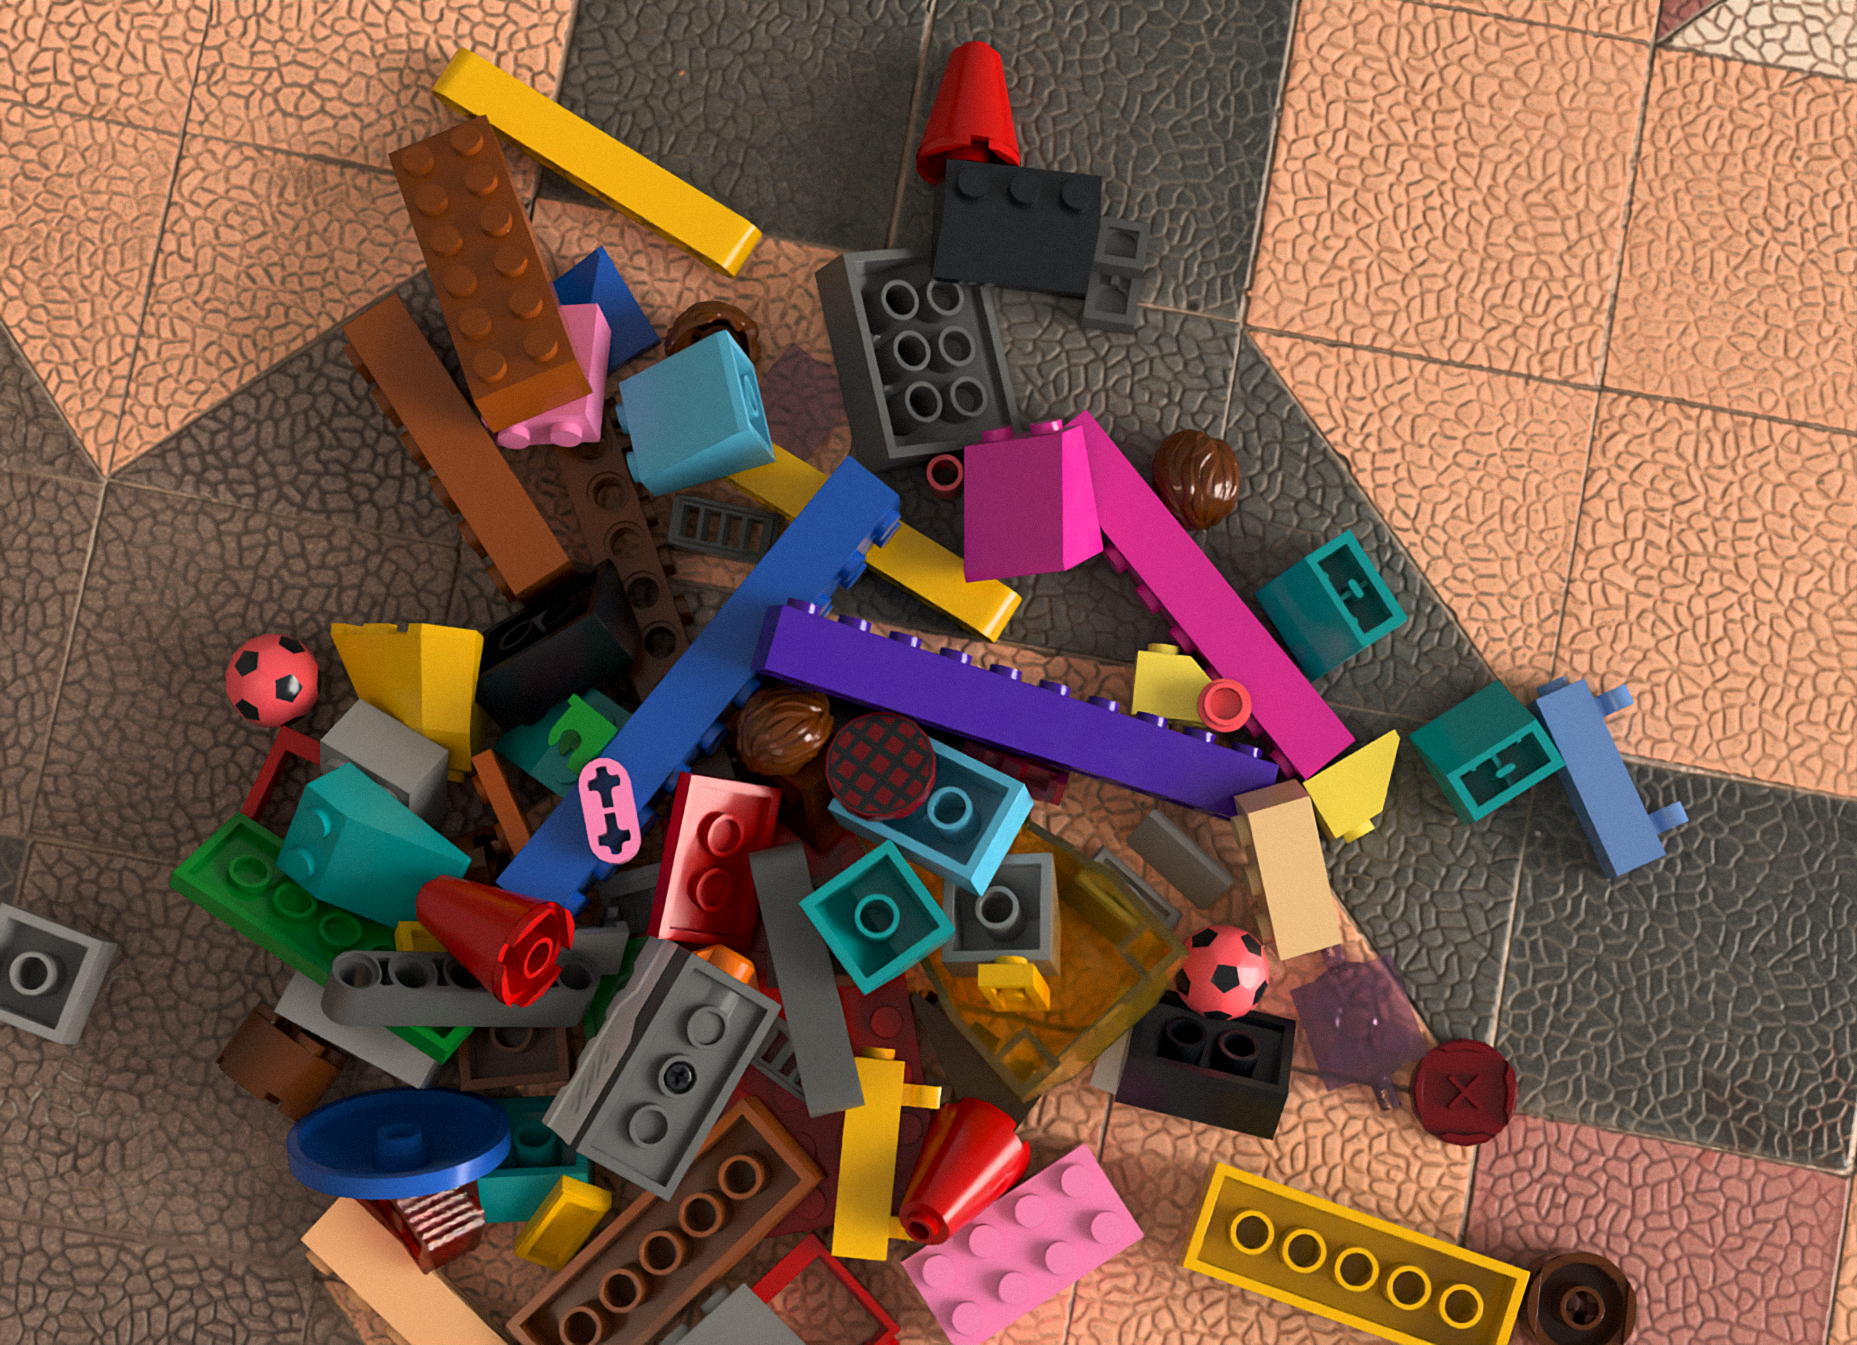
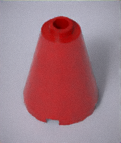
[916,41,1021,185]
[415,875,575,1008]
[899,1097,1030,1245]

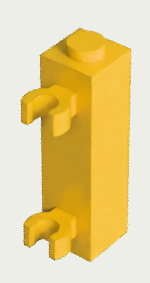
[831,1046,941,1261]

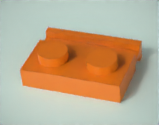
[471,749,535,857]

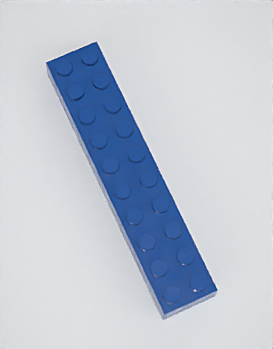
[495,454,901,922]

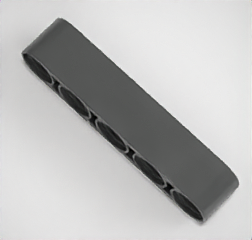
[748,840,865,1118]
[321,950,600,1027]

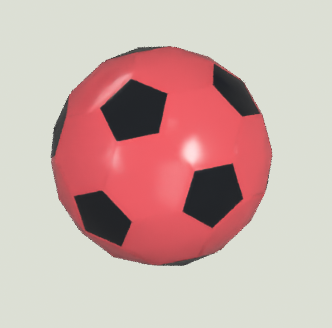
[225,633,322,728]
[1173,924,1269,1021]

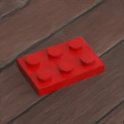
[646,771,782,949]

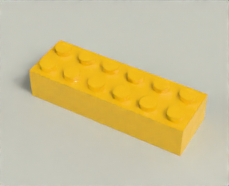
[1177,1160,1531,1345]

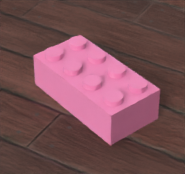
[901,1141,1144,1345]

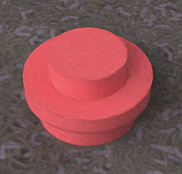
[1197,678,1252,733]

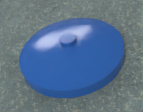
[286,1086,511,1200]

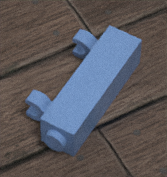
[1526,676,1689,879]

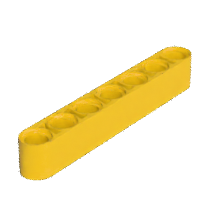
[431,47,762,279]
[720,442,1022,644]

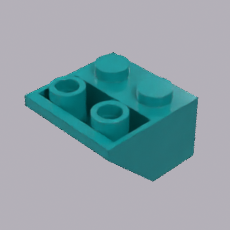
[1253,529,1408,684]
[1407,680,1566,826]

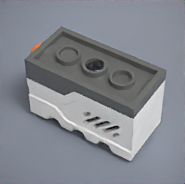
[542,936,782,1202]

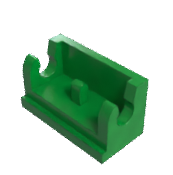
[548,693,619,777]

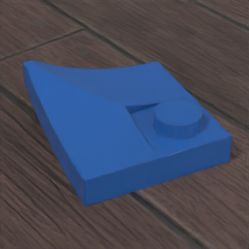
[553,246,661,377]

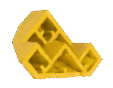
[330,623,488,783]

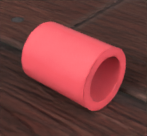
[926,454,964,499]

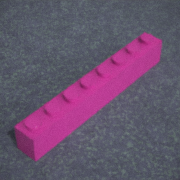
[1064,409,1355,784]

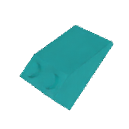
[275,762,472,929]

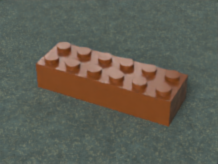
[388,114,593,433]
[341,293,580,607]
[504,1095,829,1345]

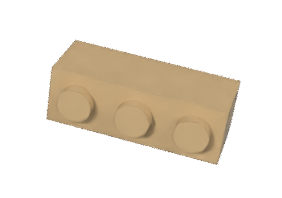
[1230,779,1342,961]

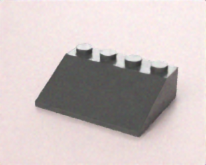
[815,245,1023,474]

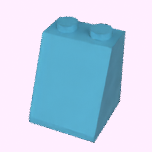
[616,330,776,497]

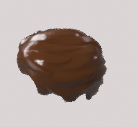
[664,301,762,368]
[1152,429,1240,532]
[736,682,835,776]

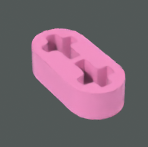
[579,758,641,864]

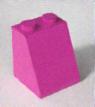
[964,418,1104,583]

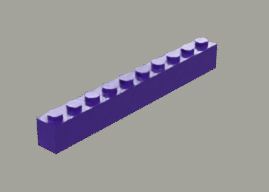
[750,598,1279,822]

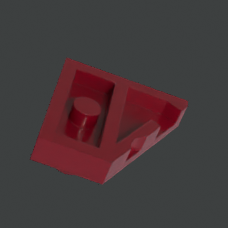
[961,739,1070,806]

